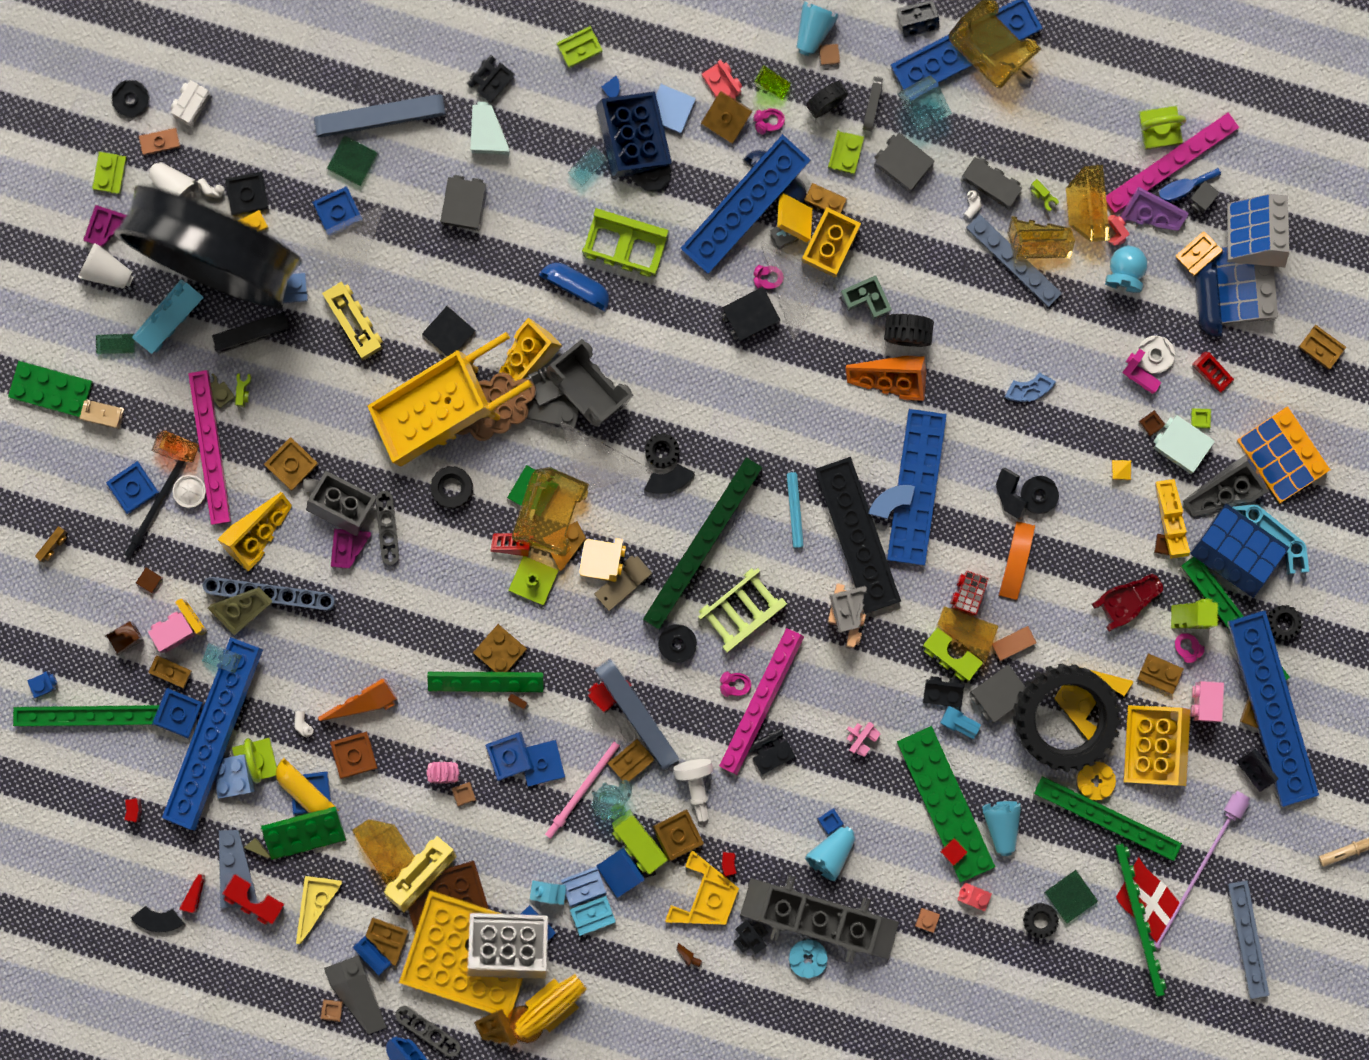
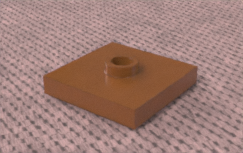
[330,731,378,779]

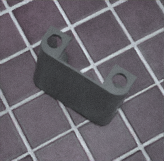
[546,339,633,427]

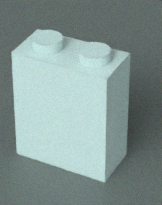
[1153,415,1215,474]

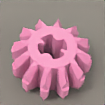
[427,762,459,784]

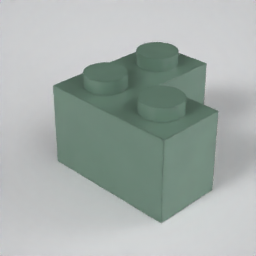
[840,275,892,321]

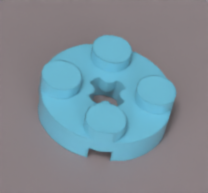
[789,939,828,978]

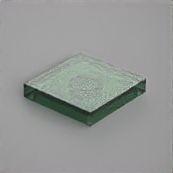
[326,135,378,187]
[1044,870,1098,924]

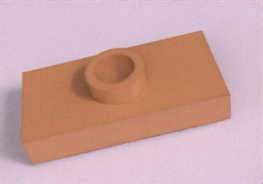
[139,128,181,155]

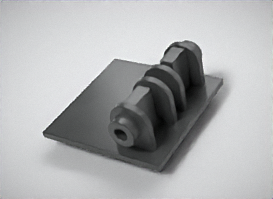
[525,366,564,406]

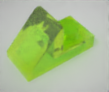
[754,65,791,100]

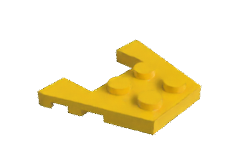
[1054,670,1133,740]
[665,851,739,925]

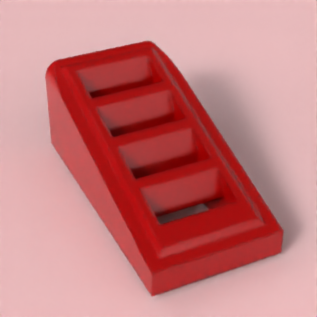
[1192,352,1234,393]
[490,533,531,557]
[179,874,205,913]

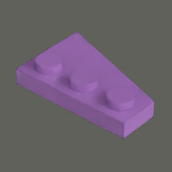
[1120,187,1188,231]

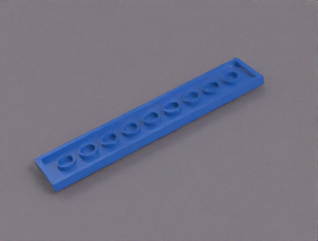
[1227,610,1319,807]
[162,637,263,831]

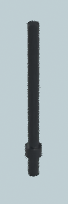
[124,455,188,558]

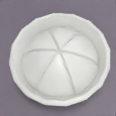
[172,475,206,508]

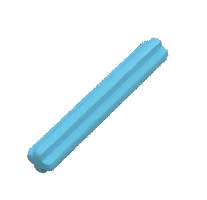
[787,472,804,548]

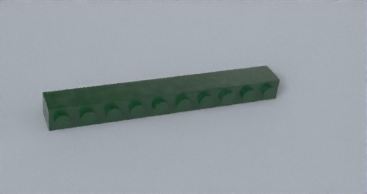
[643,457,762,630]

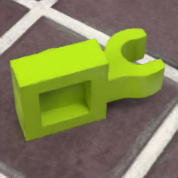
[1030,179,1059,212]
[235,373,252,407]

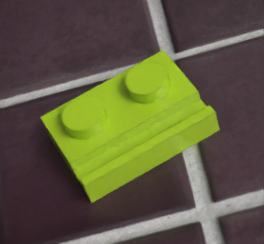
[557,26,603,68]
[828,130,864,175]
[92,152,127,194]

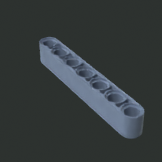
[314,94,446,137]
[203,577,336,611]
[595,659,680,771]

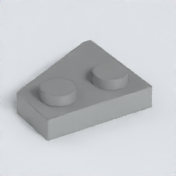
[829,586,866,633]

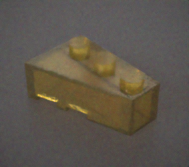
[1007,216,1075,259]

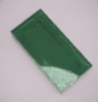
[96,334,135,354]

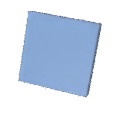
[656,84,696,134]

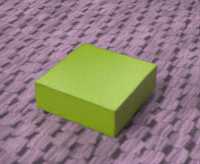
[1191,408,1211,429]

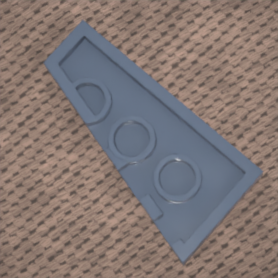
[219,830,259,908]

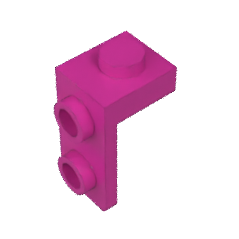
[1122,348,1161,394]

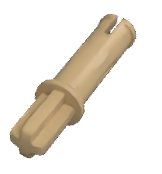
[1318,837,1369,867]

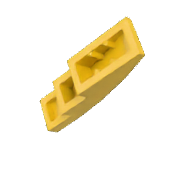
[1155,479,1190,559]

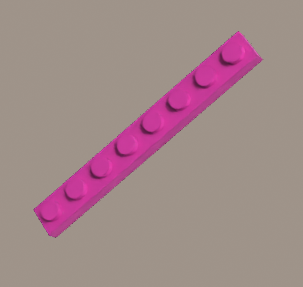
[1103,112,1239,214]
[188,370,231,525]
[719,628,804,775]

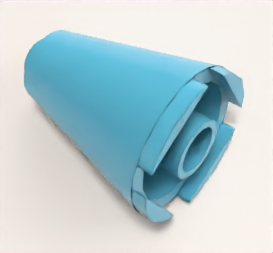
[796,1,839,56]
[982,801,1021,856]
[805,827,856,881]

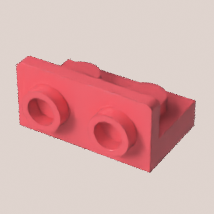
[702,60,742,99]

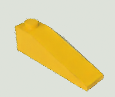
[499,318,562,381]
[217,492,292,571]

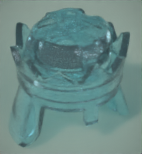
[591,780,632,822]

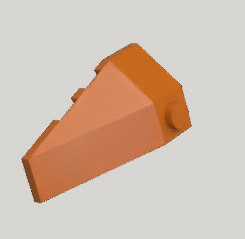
[845,356,926,401]
[318,678,398,721]

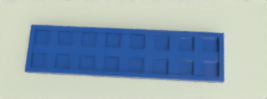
[887,409,947,566]

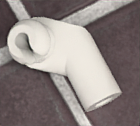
[198,178,225,198]
[964,190,982,220]
[295,711,314,737]

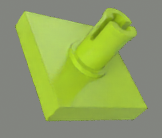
[508,556,559,606]

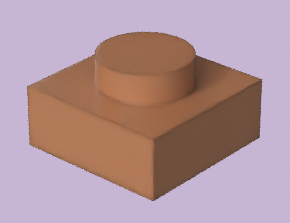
[915,908,940,933]

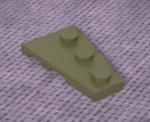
[208,587,272,635]

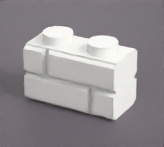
[170,80,211,127]

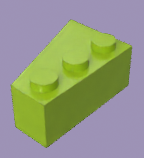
[1171,599,1218,629]
[612,809,667,874]

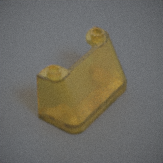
[949,0,1041,88]
[512,467,589,556]

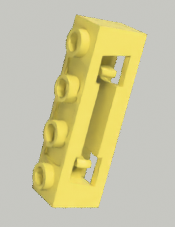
[322,281,383,360]
[384,836,457,913]

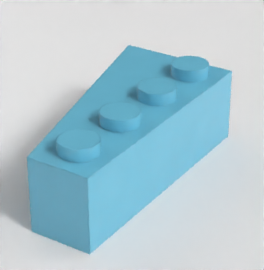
[132,279,204,354]

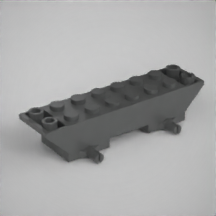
[740,875,899,963]

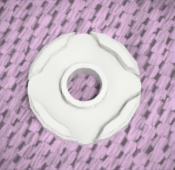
[1137,336,1175,374]

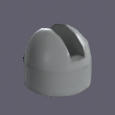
[1017,68,1033,85]
[303,478,319,493]

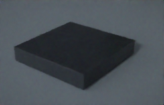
[225,171,269,216]
[422,306,476,356]

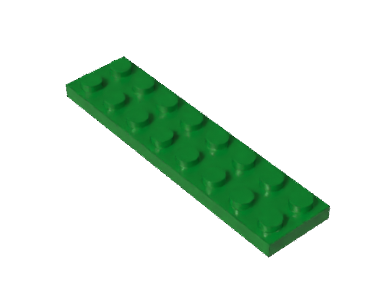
[896,726,995,883]

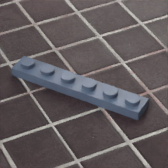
[966,214,1062,307]
[1228,880,1270,999]

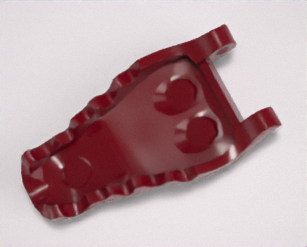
[1092,574,1163,632]

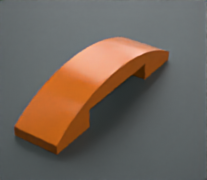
[998,521,1035,600]

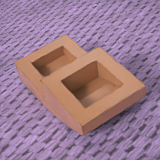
[992,626,1037,661]

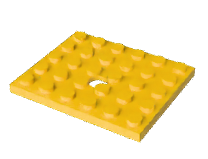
[399,890,523,1019]

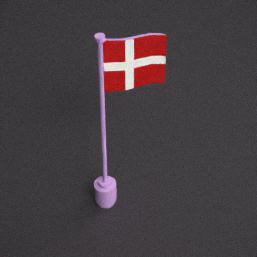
[1116,791,1250,949]

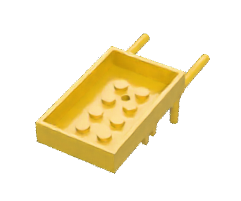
[367,332,532,467]

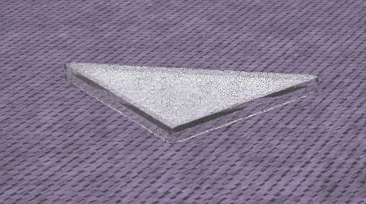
[291,203,385,274]
[761,241,827,340]
[561,422,652,493]

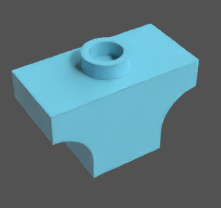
[530,880,566,905]

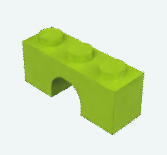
[922,627,983,682]

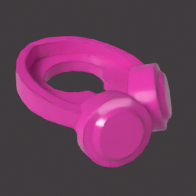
[753,108,785,135]
[754,264,784,289]
[1175,633,1205,663]
[720,671,751,697]

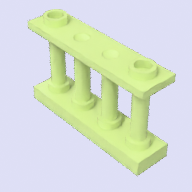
[698,568,787,653]

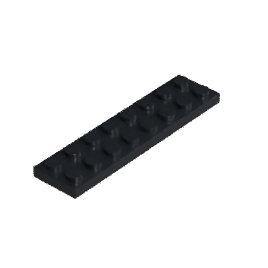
[814,457,901,614]

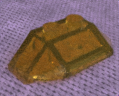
[1065,165,1110,242]
[353,819,415,885]

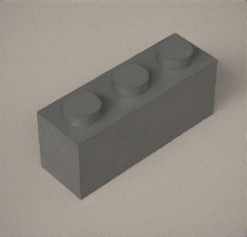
[961,157,1022,210]

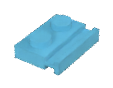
[570,896,616,936]

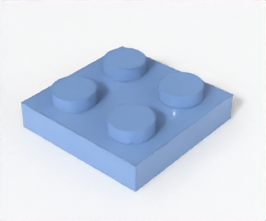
[215,754,254,799]

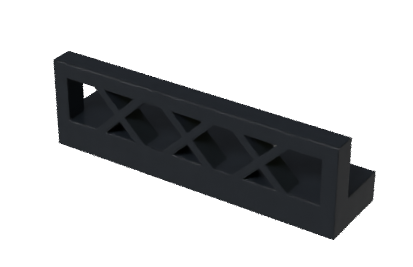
[212,312,291,354]

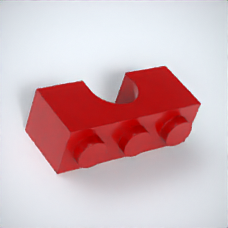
[222,874,284,925]

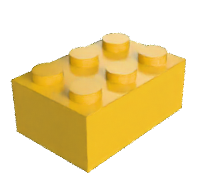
[801,207,861,278]

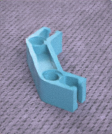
[1232,505,1309,575]

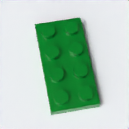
[8,361,93,417]
[261,806,346,860]

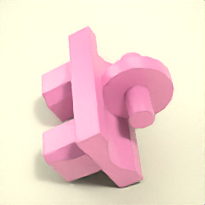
[847,722,880,757]

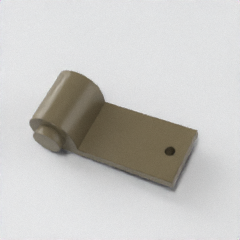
[594,556,653,611]

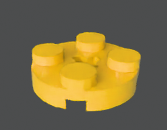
[1077,762,1116,800]

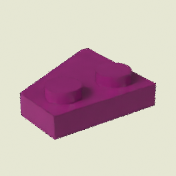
[83,205,127,247]
[330,528,371,569]

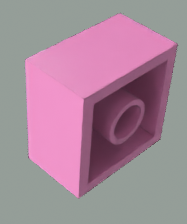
[148,611,197,653]
[1191,681,1224,723]

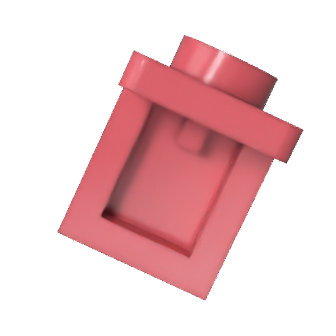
[1106,214,1130,246]
[957,883,992,911]

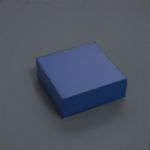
[817,808,844,834]

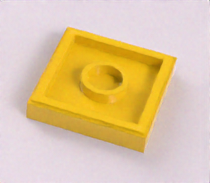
[777,193,812,243]
[175,598,207,636]

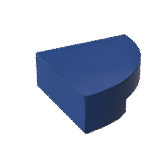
[601,76,620,98]

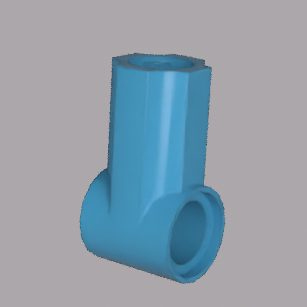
[940,706,981,739]

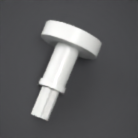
[673,759,713,822]

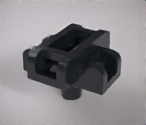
[734,920,768,955]

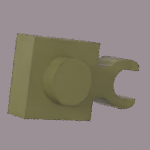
[211,373,236,409]

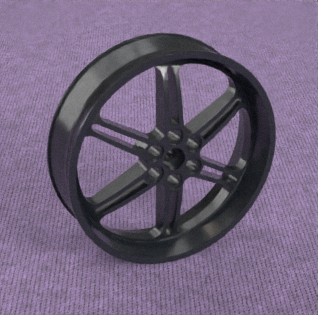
[114,185,302,309]

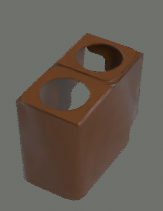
[104,621,144,656]

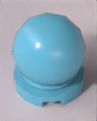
[1105,245,1147,293]

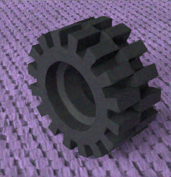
[645,433,679,469]
[1267,605,1303,640]
[1023,903,1059,938]

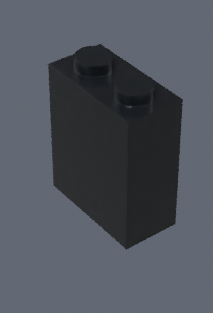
[721,287,781,343]

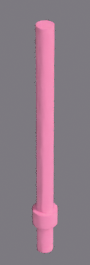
[545,742,620,839]

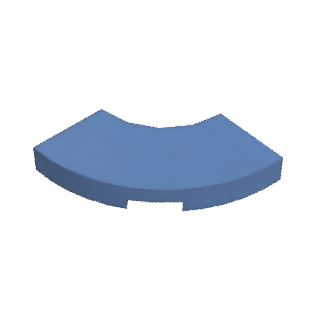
[1004,373,1056,402]
[868,485,915,519]

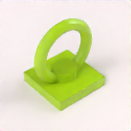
[1139,106,1186,150]
[232,738,277,783]

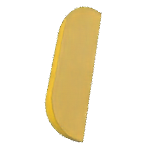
[276,758,339,813]

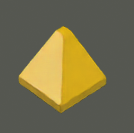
[1112,460,1131,480]

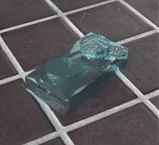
[568,145,607,187]
[202,643,242,673]

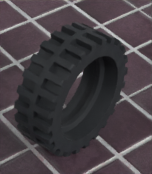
[1013,664,1122,772]

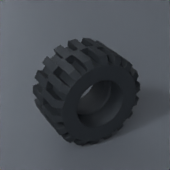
[884,314,934,347]

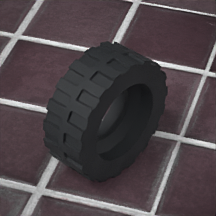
[806,81,849,118]
[430,466,473,509]

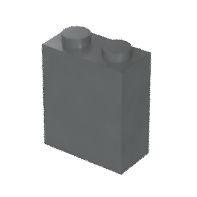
[874,132,935,193]
[440,175,487,231]
[970,664,1026,723]

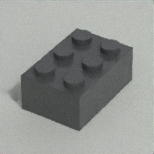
[306,471,377,536]

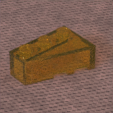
[936,606,998,663]

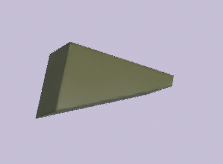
[244,838,270,858]

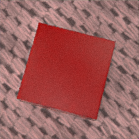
[940,838,968,866]

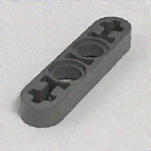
[376,491,399,565]
[395,1006,461,1057]

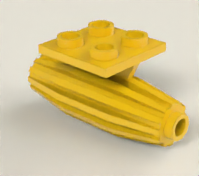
[514,974,587,1039]

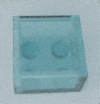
[897,75,952,132]

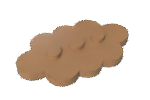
[456,372,536,441]

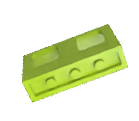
[582,208,669,278]

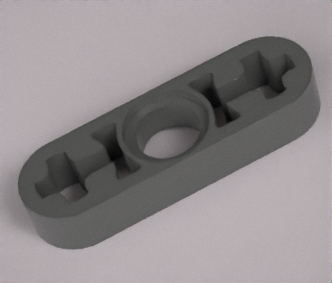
[862,76,883,132]

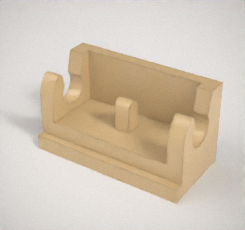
[79,400,125,429]

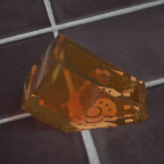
[151,431,199,463]

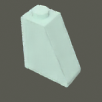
[470,102,510,155]

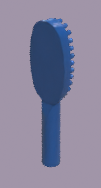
[1159,168,1221,202]

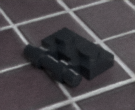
[466,55,515,104]
[749,728,796,775]

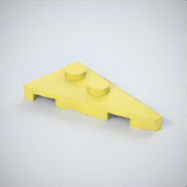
[296,876,342,944]

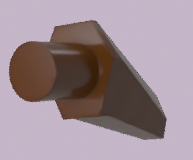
[676,943,702,967]

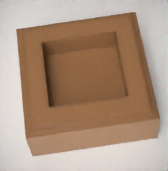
[819,44,840,66]
[452,782,476,806]
[321,999,343,1021]

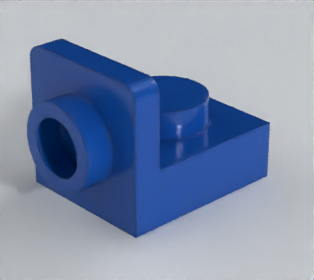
[27,671,58,698]

